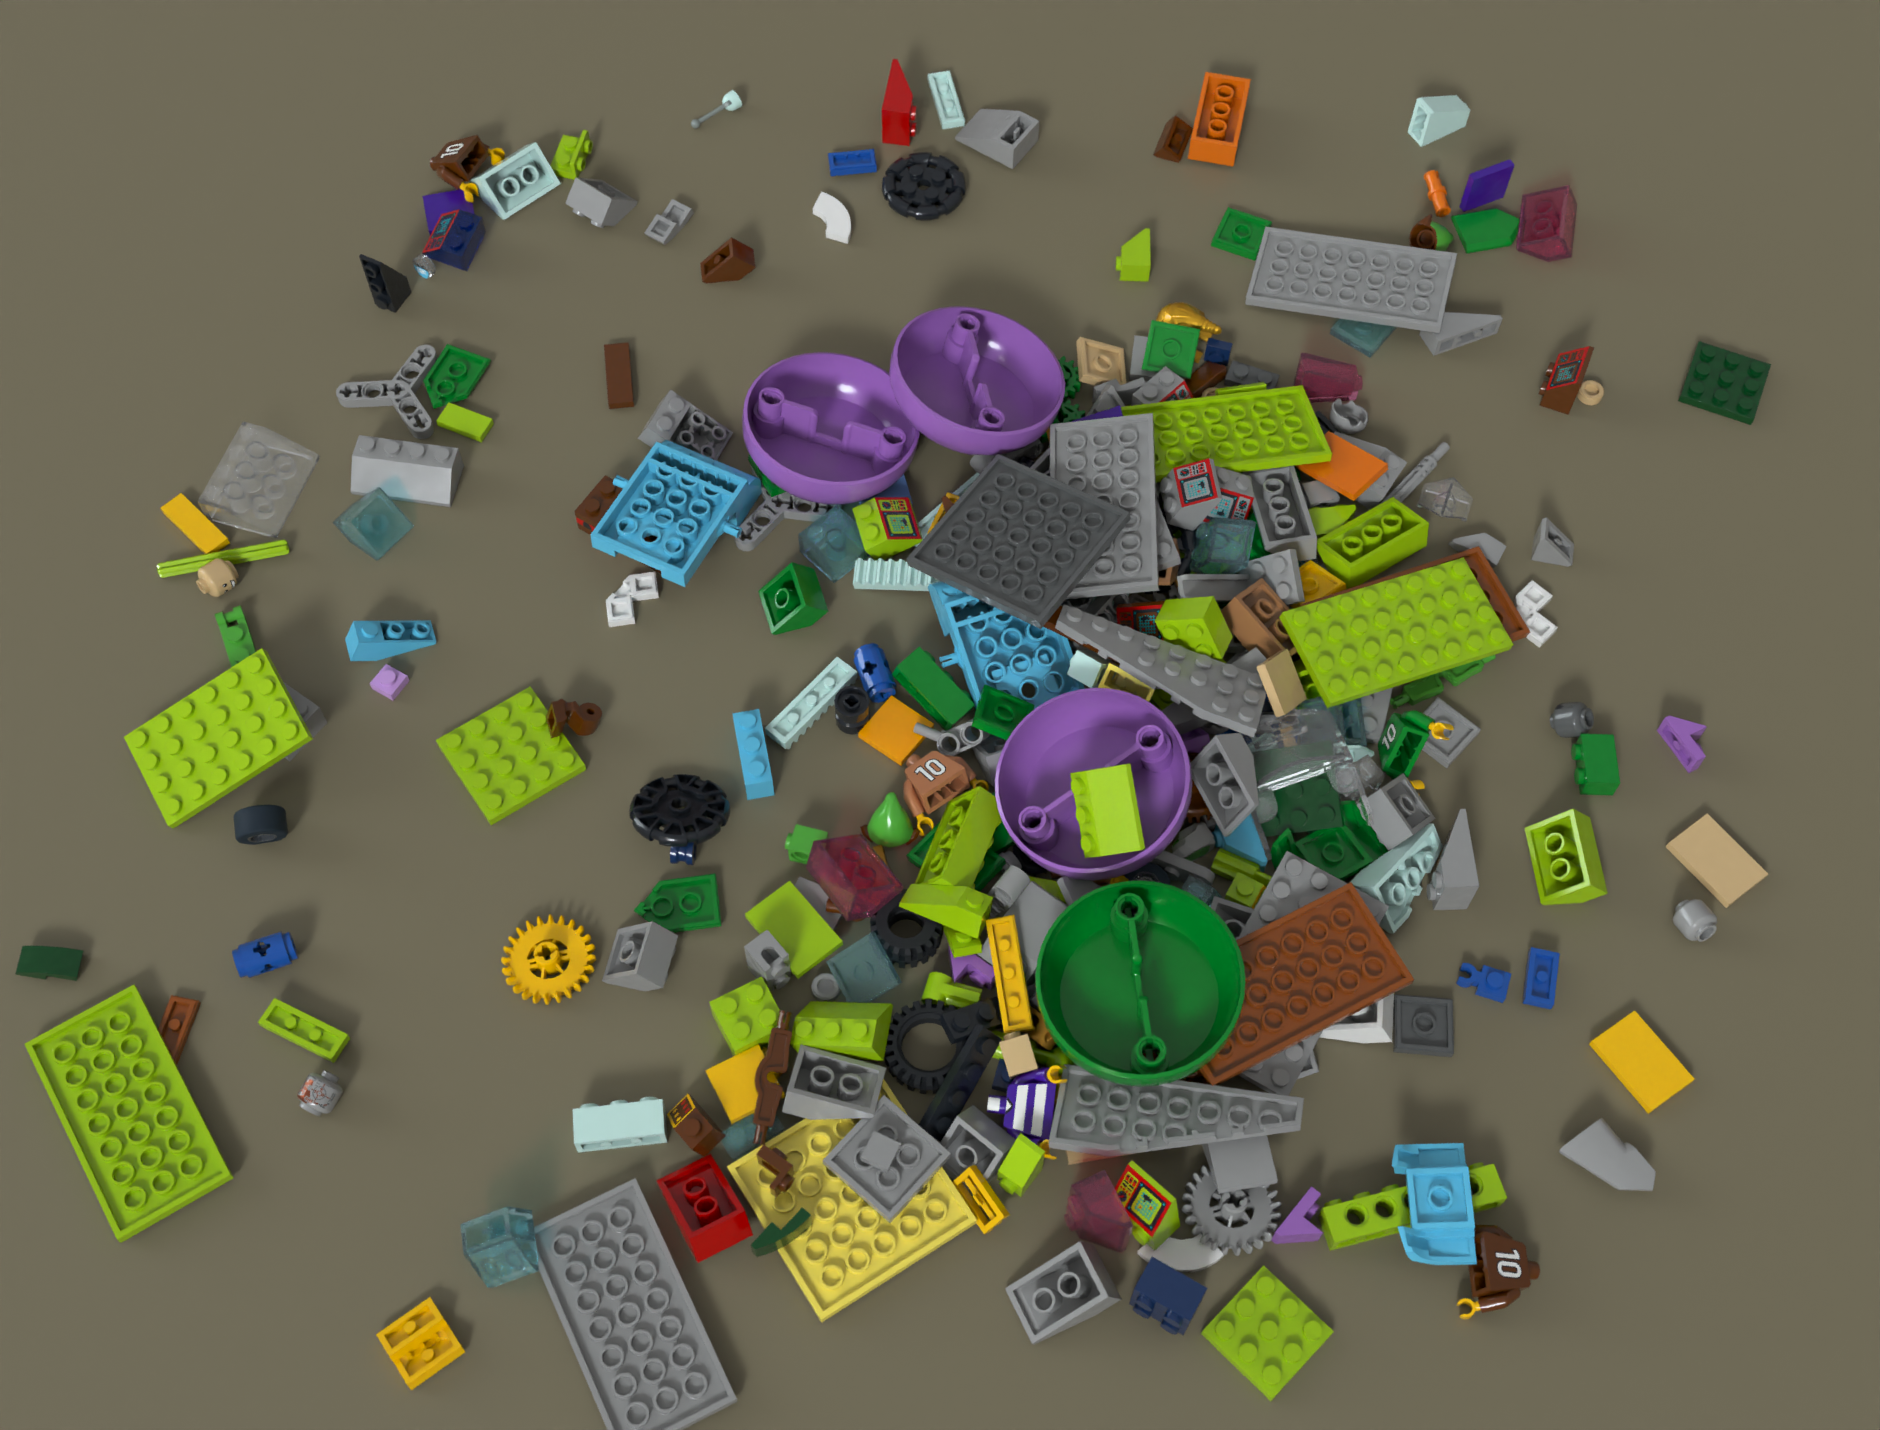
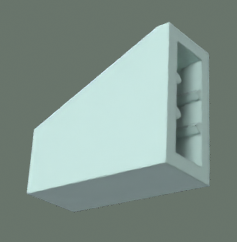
[1408,95,1470,147]

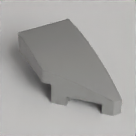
[1448,533,1507,568]

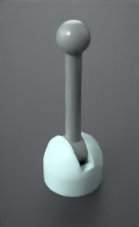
[691,90,742,129]

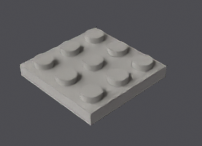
[823,1095,951,1223]

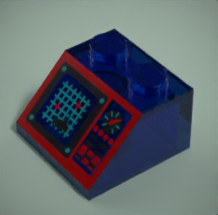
[422,209,486,271]

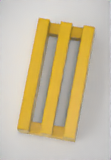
[952,1165,1010,1234]

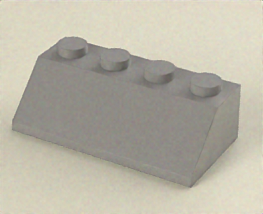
[351,435,464,507]
[1242,466,1317,562]

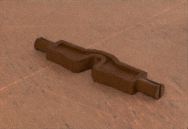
[752,1010,792,1145]

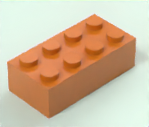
[1188,72,1251,167]

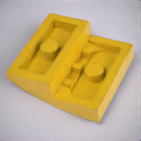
[376,1297,465,1390]

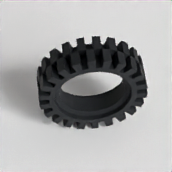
[885,999,967,1094]

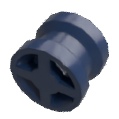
[670,842,697,865]

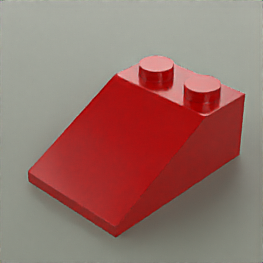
[882,59,917,146]
[656,1154,753,1263]

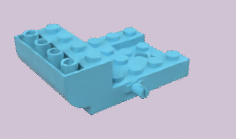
[590,440,761,587]
[928,581,1085,710]

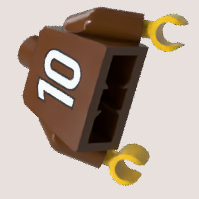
[430,135,505,202]
[1456,1225,1540,1319]

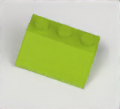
[1070,763,1145,858]
[1525,809,1608,905]
[790,1001,893,1061]

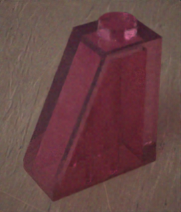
[1293,353,1363,403]

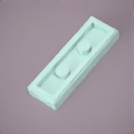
[928,71,965,130]

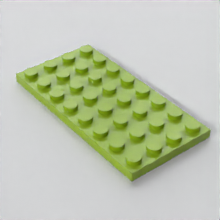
[1108,385,1332,483]
[1279,557,1514,708]
[24,984,234,1243]

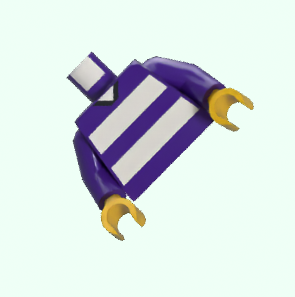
[987,1065,1067,1160]

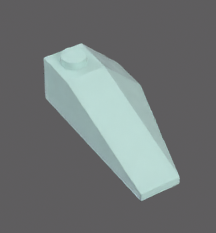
[1351,823,1443,934]

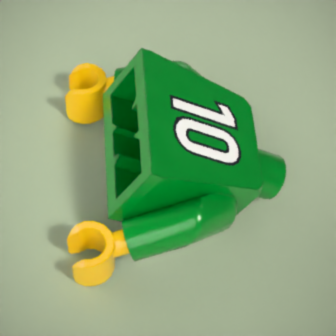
[1378,710,1454,796]

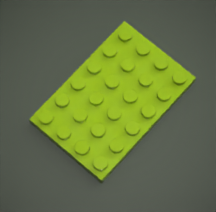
[124,648,313,829]

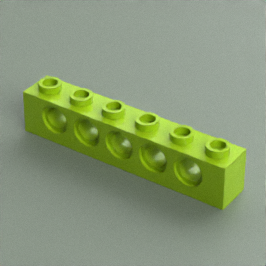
[1318,1162,1507,1251]

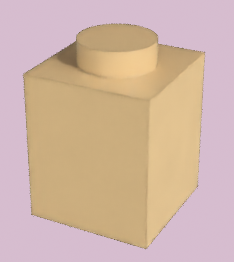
[999,1031,1038,1079]

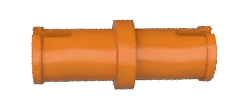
[1424,170,1451,217]

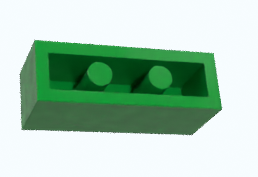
[892,646,975,731]

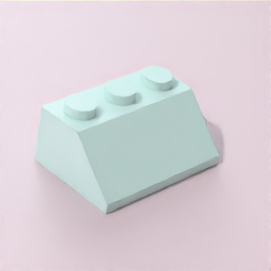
[470,142,561,220]

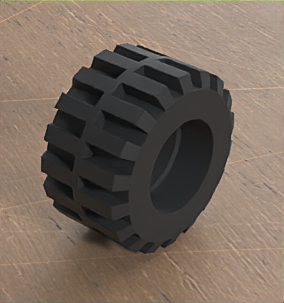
[870,889,942,968]

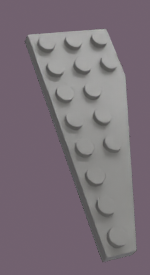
[1055,604,1266,737]
[1049,1064,1304,1157]

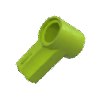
[921,972,982,1009]

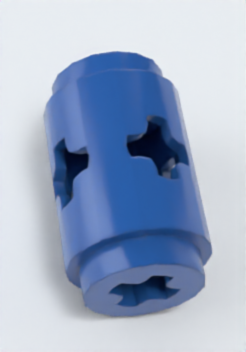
[854,643,896,703]
[232,931,298,978]

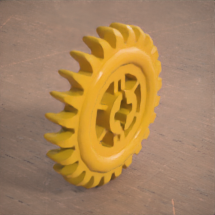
[501,914,596,1005]

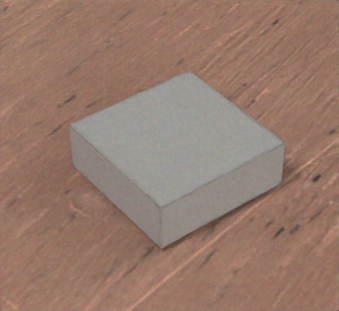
[860,1131,901,1173]

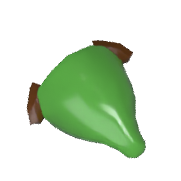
[1409,214,1454,251]
[860,792,920,847]

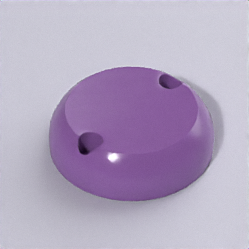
[889,306,1065,455]
[742,352,920,505]
[995,688,1192,880]

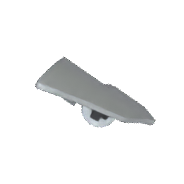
[1559,1118,1656,1191]

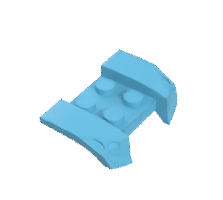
[1392,1143,1477,1265]

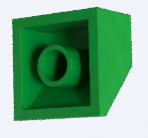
[758,562,829,635]

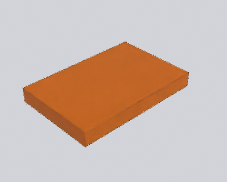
[1295,431,1388,501]

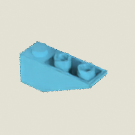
[345,620,436,661]

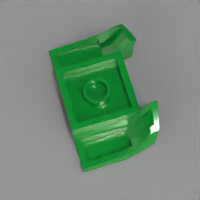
[1270,800,1388,881]

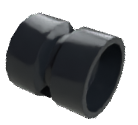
[834,686,870,735]

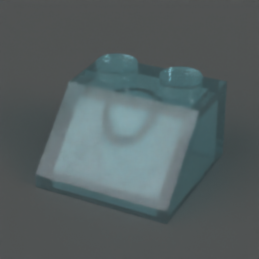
[798,505,870,583]
[1190,517,1256,574]

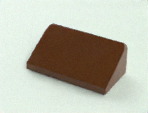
[1153,115,1193,163]
[1184,361,1227,398]

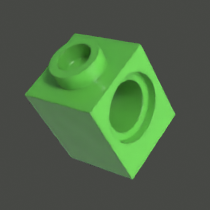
[785,824,829,868]

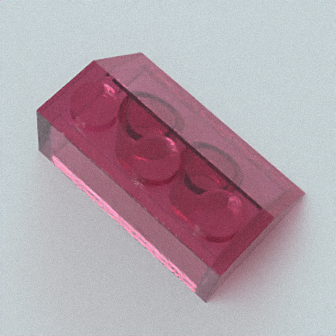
[1516,185,1577,262]
[806,834,903,921]
[1064,1170,1133,1253]

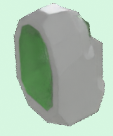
[1171,821,1215,862]

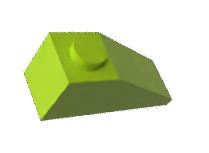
[899,884,993,939]

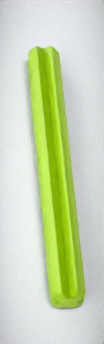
[157,539,289,578]

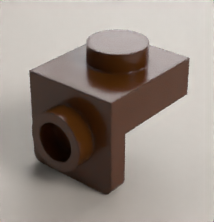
[756,1145,795,1197]

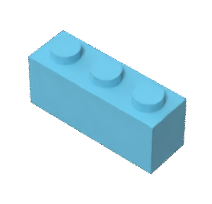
[732,709,774,800]

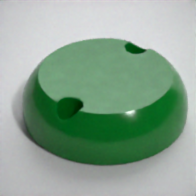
[1035,881,1246,1087]

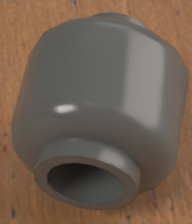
[1550,702,1594,738]

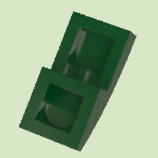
[15,946,84,981]
[751,1207,812,1257]

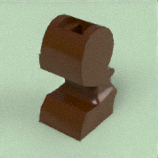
[546,699,602,738]

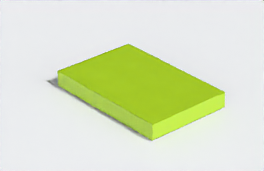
[745,881,843,979]

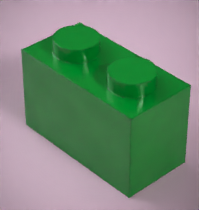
[1571,734,1620,796]

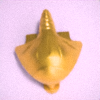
[1156,302,1221,363]

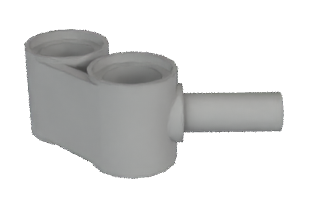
[913,718,990,756]

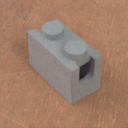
[744,930,791,992]

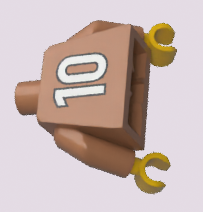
[903,751,989,836]

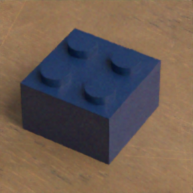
[1129,1257,1207,1336]

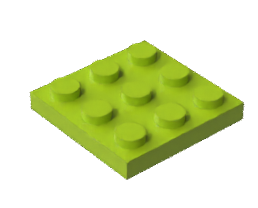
[1201,1266,1334,1401]

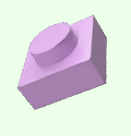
[370,664,409,701]

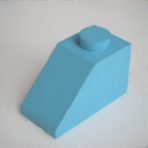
[1212,815,1268,872]

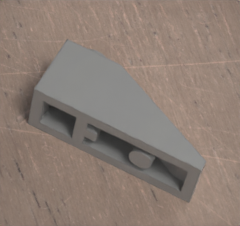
[1419,312,1503,356]

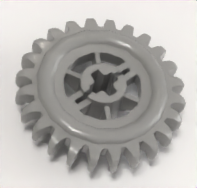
[1182,1165,1282,1256]

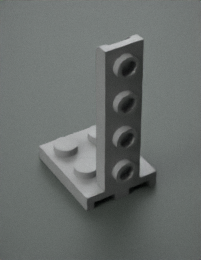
[1177,549,1305,606]

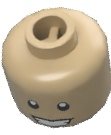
[196,558,239,597]

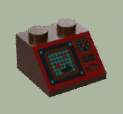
[1539,346,1594,415]
[1116,601,1165,641]

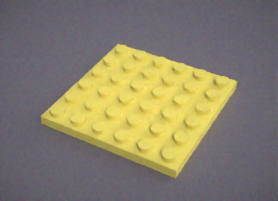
[727,1078,977,1323]

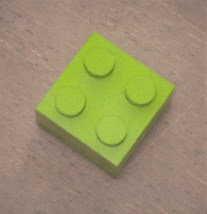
[1155,596,1233,659]
[709,976,789,1056]

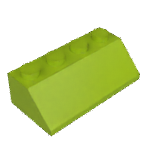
[1317,497,1429,589]
[914,786,1002,889]

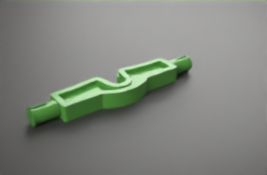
[1390,655,1496,709]

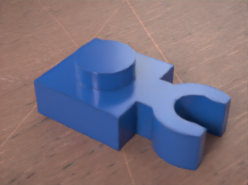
[1456,963,1511,1003]

